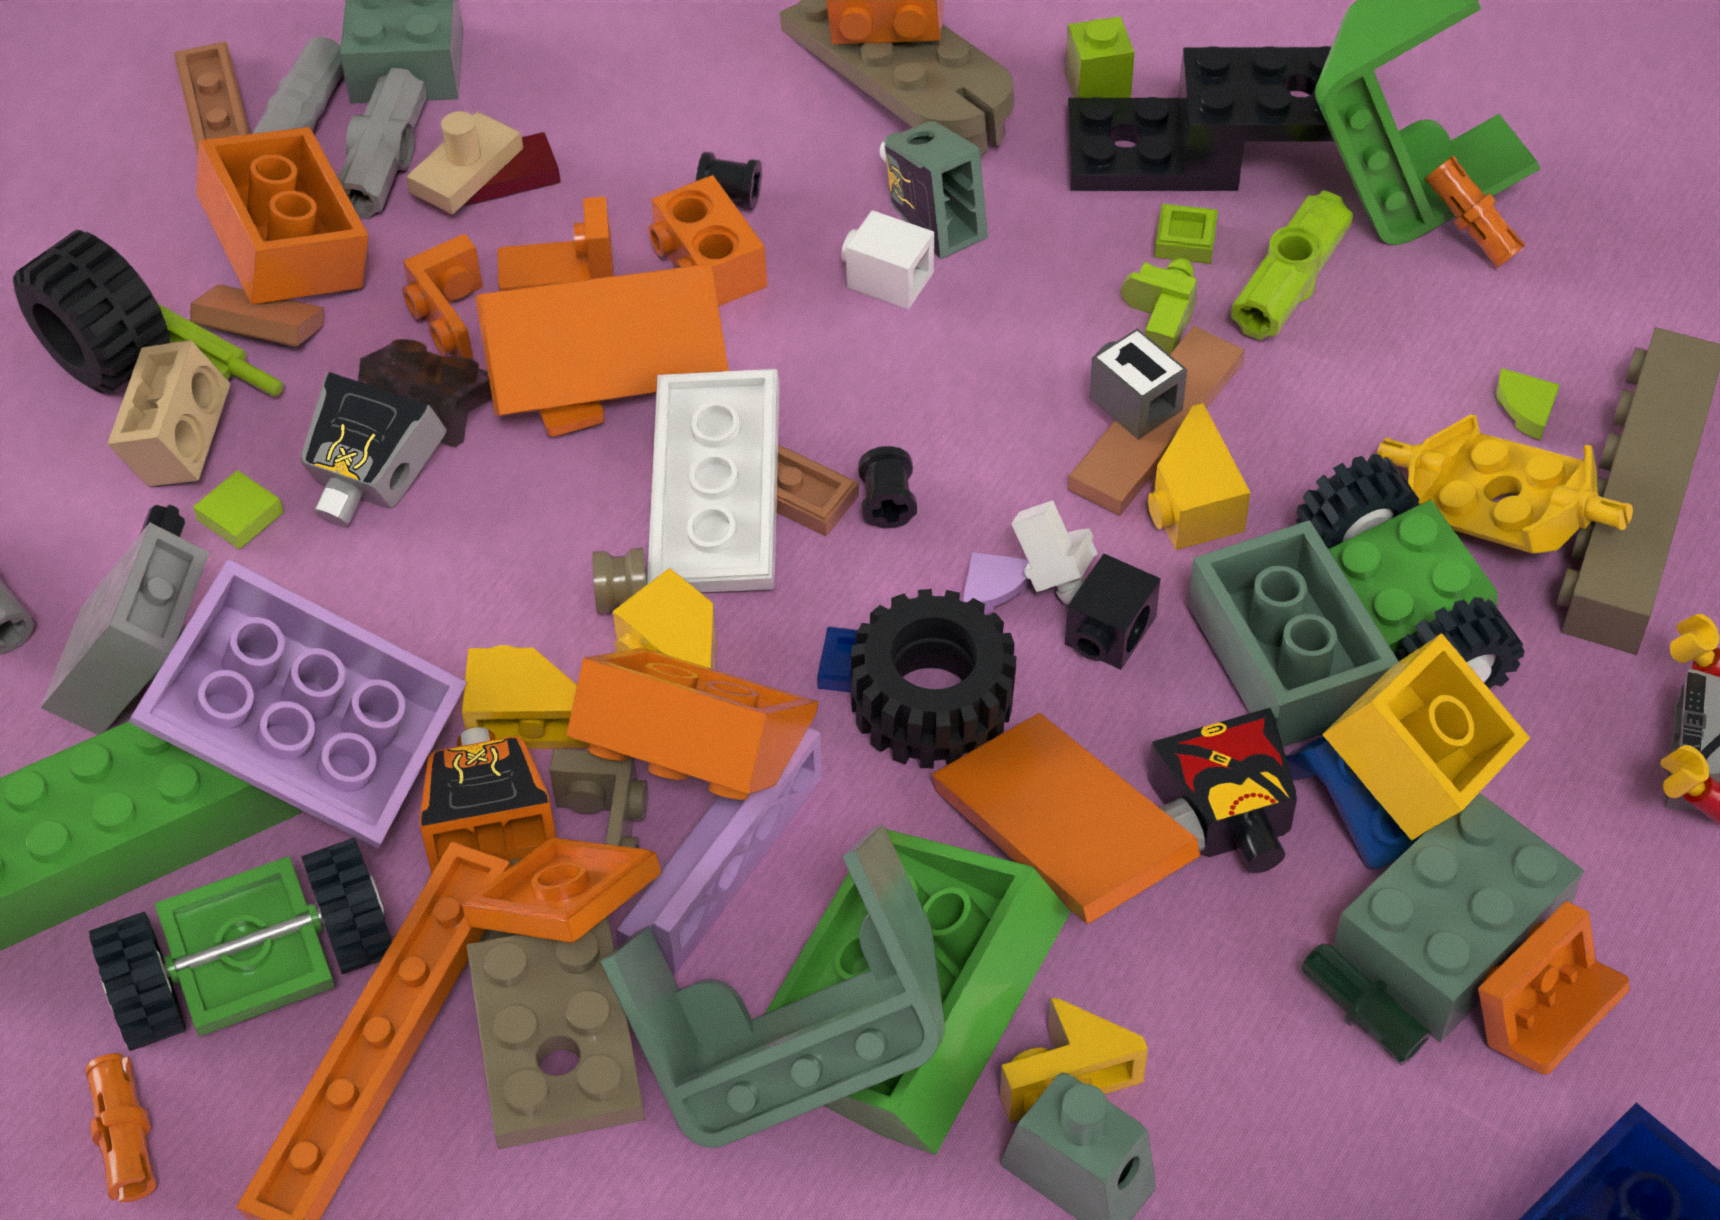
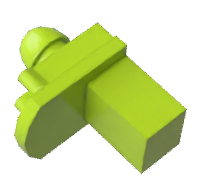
[1121,258,1197,355]

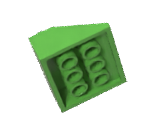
[764,826,1070,1155]

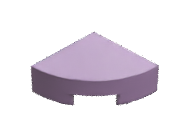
[962,552,1031,614]

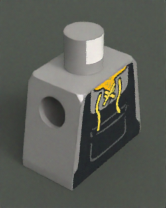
[301,371,447,527]

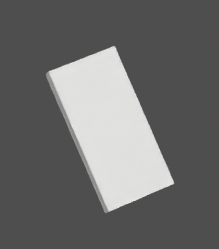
[647,369,780,593]

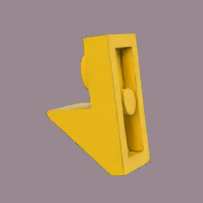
[1000,998,1148,1123]

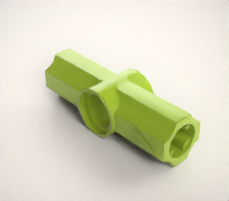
[1231,190,1353,341]

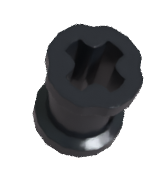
[695,151,762,209]
[858,446,917,528]

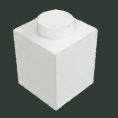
[841,210,934,310]

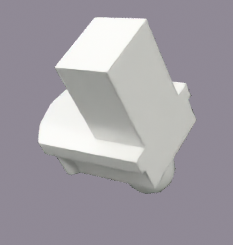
[1011,500,1098,605]

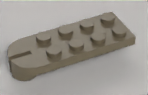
[779,0,1015,156]

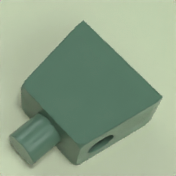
[1000,1072,1156,1220]

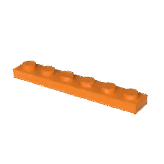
[236,841,512,1220]

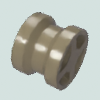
[592,548,647,614]

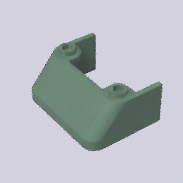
[600,825,945,1148]

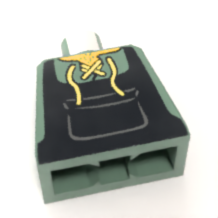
[880,121,988,259]

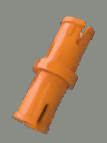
[1424,155,1526,268]
[85,1053,156,1203]

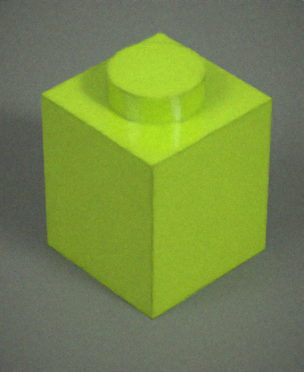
[1065,16,1135,98]

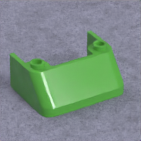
[1315,0,1540,245]

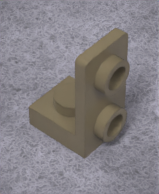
[550,749,648,848]

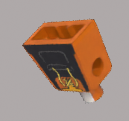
[419,727,557,875]

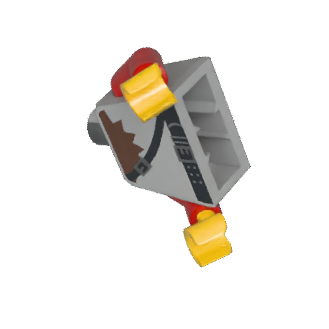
[1660,614,1720,825]

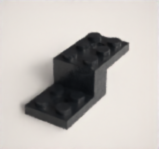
[1067,46,1335,191]

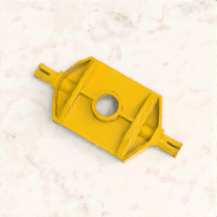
[1377,414,1633,554]

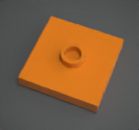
[462,837,662,943]

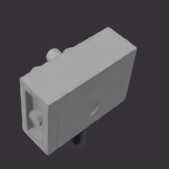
[41,504,209,735]

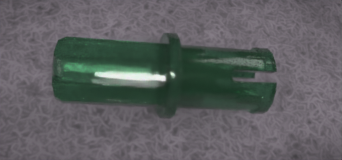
[1301,943,1432,1066]

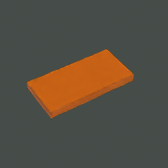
[475,264,729,417]
[932,712,1200,925]

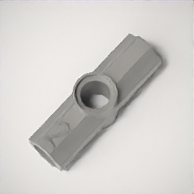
[338,68,427,219]

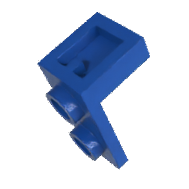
[1286,736,1424,870]

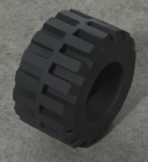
[13,230,170,394]
[851,589,1017,769]

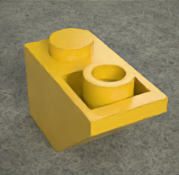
[613,568,717,670]

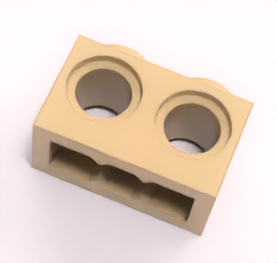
[107,340,231,487]

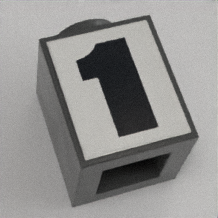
[1089,328,1187,440]

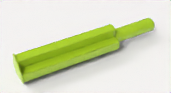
[158,304,283,397]

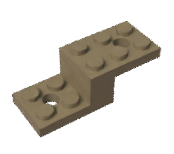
[467,858,645,1149]

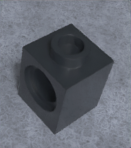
[1065,553,1161,670]

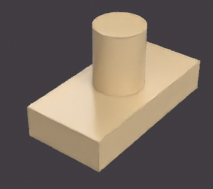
[406,111,523,215]

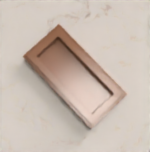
[190,284,324,347]

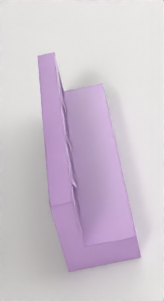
[616,727,823,975]

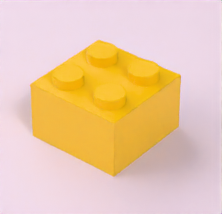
[1322,633,1530,840]

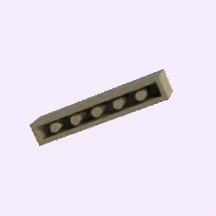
[1556,327,1720,655]

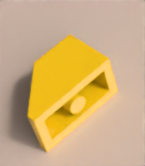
[1148,403,1251,550]
[462,645,590,749]

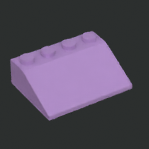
[129,559,467,849]

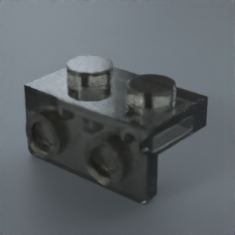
[358,339,492,447]

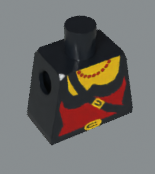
[1148,708,1297,873]

